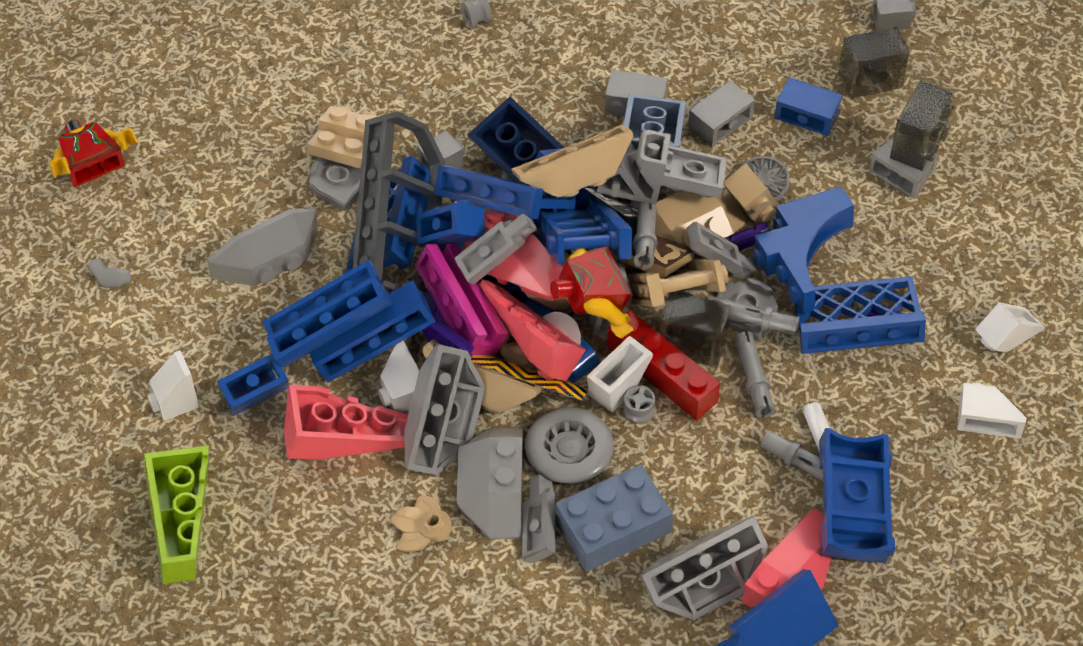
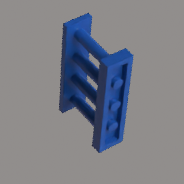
[532,196,632,264]

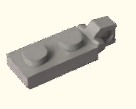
[455,214,537,285]
[687,222,757,279]
[522,474,555,563]

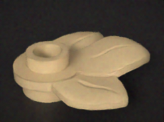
[391,496,452,552]

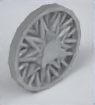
[740,156,790,202]

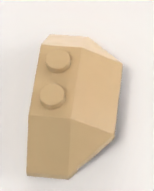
[512,124,633,198]
[645,190,746,272]
[422,339,545,413]

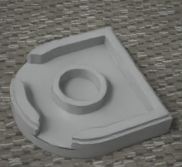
[309,157,361,211]
[705,278,778,342]

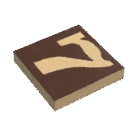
[612,234,694,278]

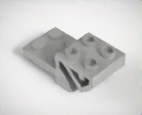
[597,130,727,205]

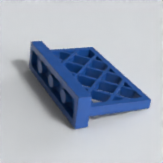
[345,155,430,273]
[434,164,576,219]
[794,276,926,354]

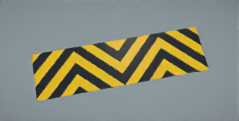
[471,355,589,400]

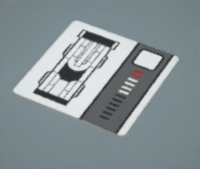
[585,188,638,217]

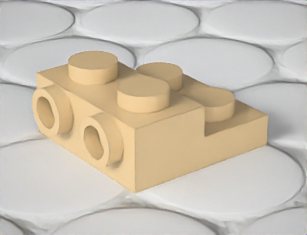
[306,106,377,169]

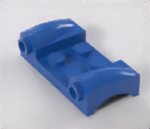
[819,428,895,563]

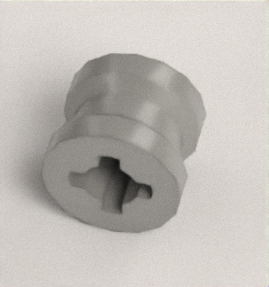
[461,0,492,28]
[624,385,655,424]

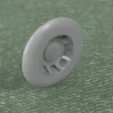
[525,407,614,483]

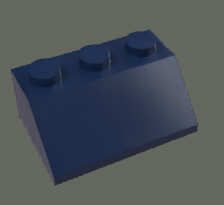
[467,97,565,184]

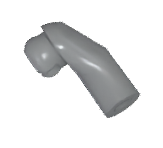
[88,259,131,288]

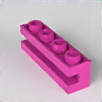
[415,244,508,355]

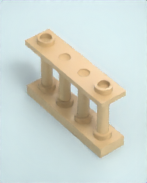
[626,259,728,307]

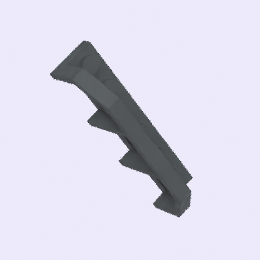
[352,111,445,293]

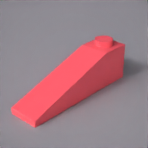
[461,209,563,301]
[479,280,586,381]
[284,385,408,460]
[742,508,832,608]

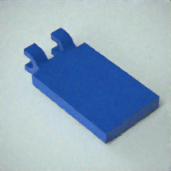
[716,569,839,646]

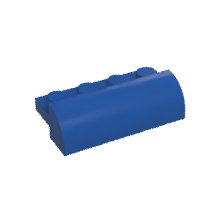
[262,260,393,368]

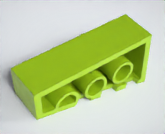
[144,445,209,584]

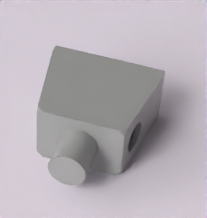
[869,131,939,199]

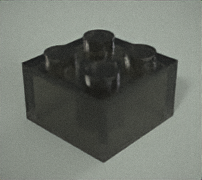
[838,27,910,99]
[890,80,955,171]
[660,291,731,368]

